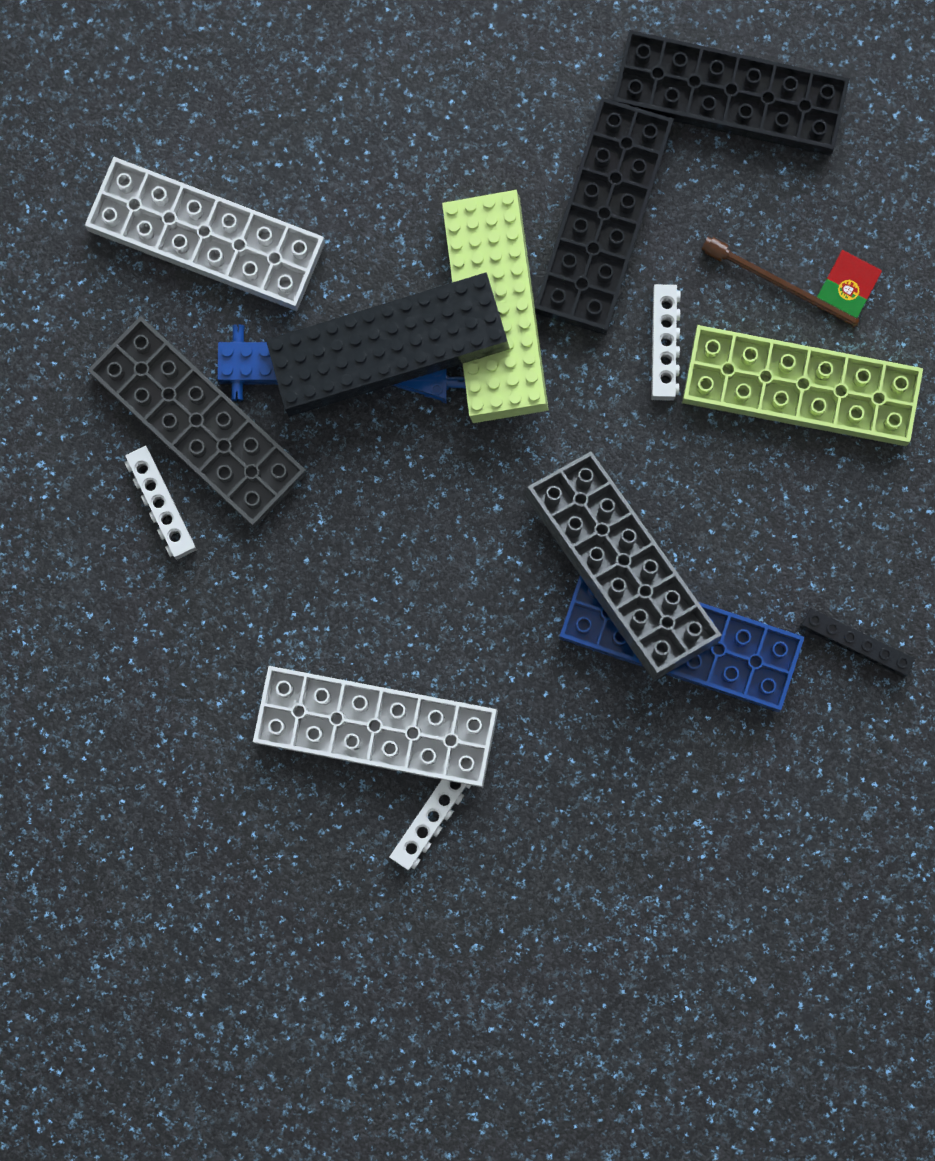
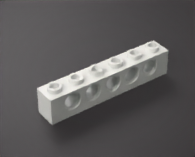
[651,284,680,400]
[125,446,197,560]
[390,780,471,870]

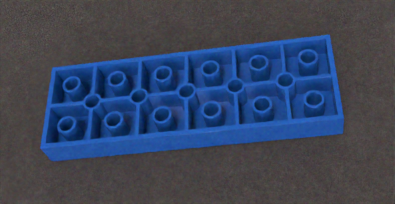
[559,576,805,712]

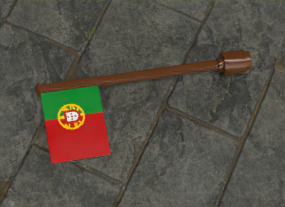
[701,236,882,327]

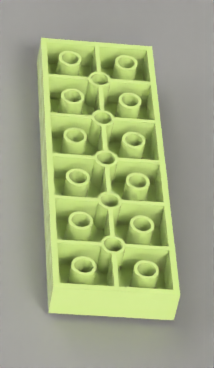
[442,190,549,423]
[682,325,923,446]

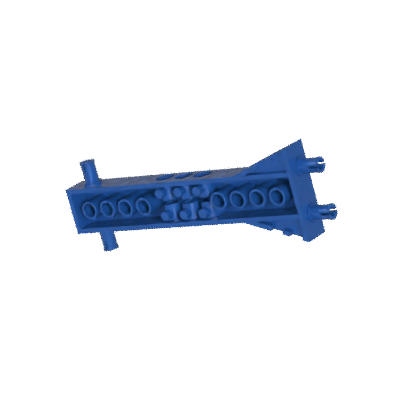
[218,324,466,404]

